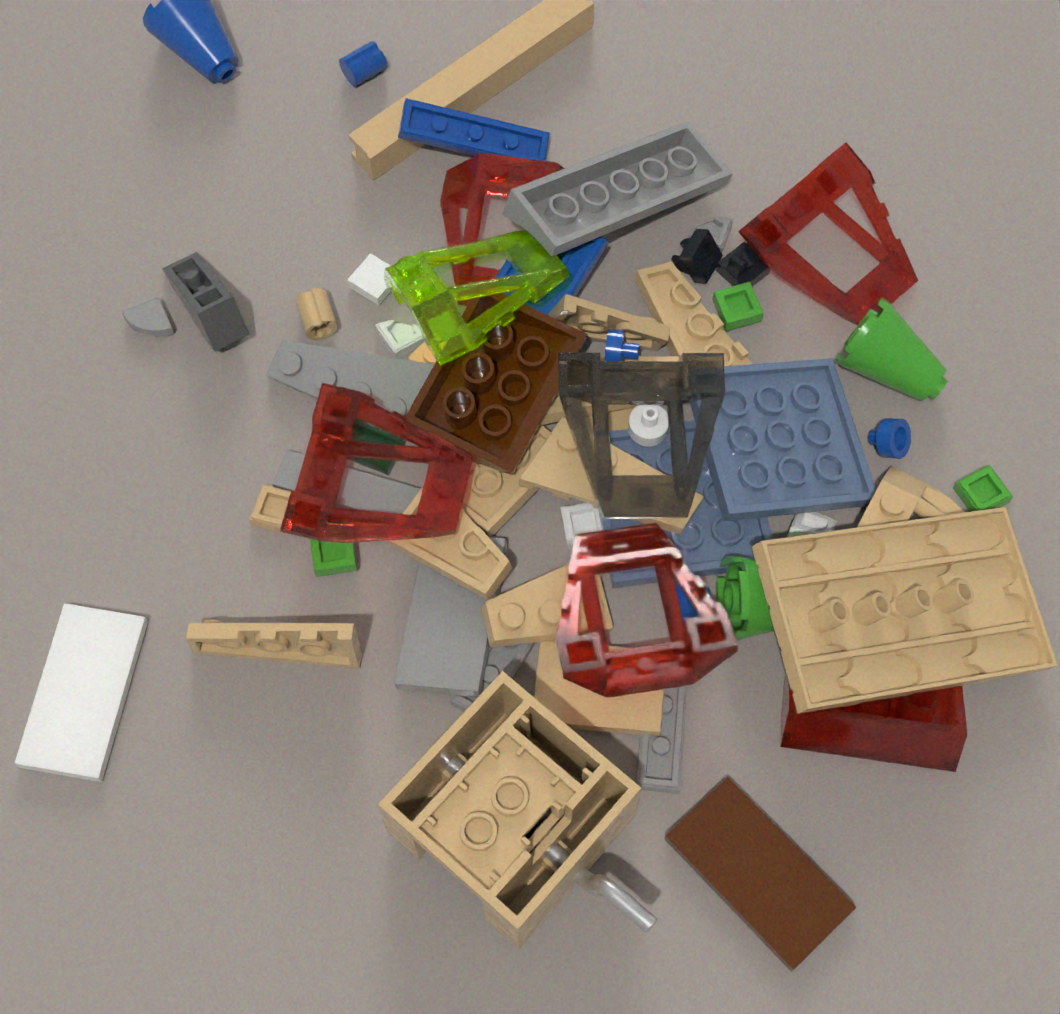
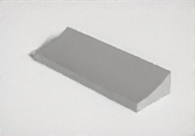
[502,120,733,257]

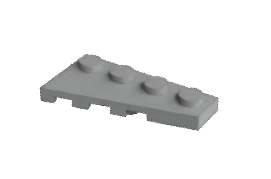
[266,340,434,440]

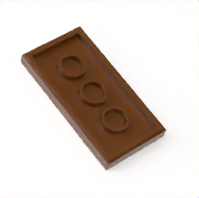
[665,777,857,972]

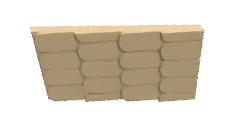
[751,507,1058,714]

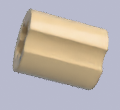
[295,288,338,340]

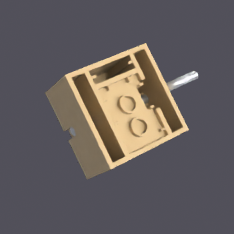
[378,671,658,950]

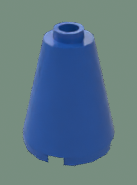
[143,0,238,83]

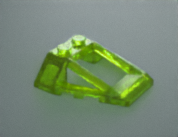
[384,231,570,366]

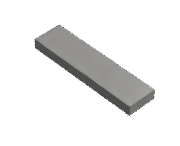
[273,450,421,525]

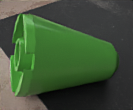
[833,297,948,401]
[716,556,775,641]

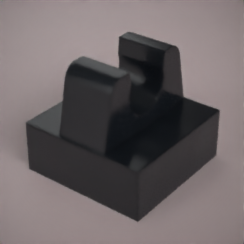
[671,228,723,284]
[716,241,771,287]

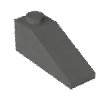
[162,252,250,352]

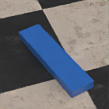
[398,98,550,171]

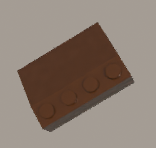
[404,283,587,475]

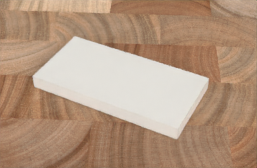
[14,603,148,782]

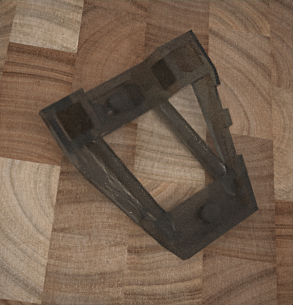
[558,352,725,519]

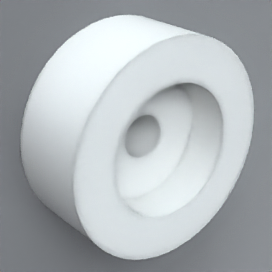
[628,403,669,446]

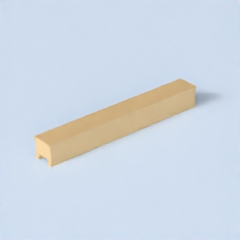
[348,0,594,181]

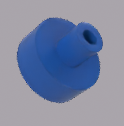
[604,329,640,370]
[868,418,911,459]

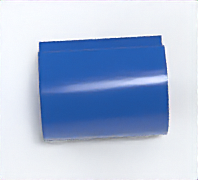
[339,41,388,86]

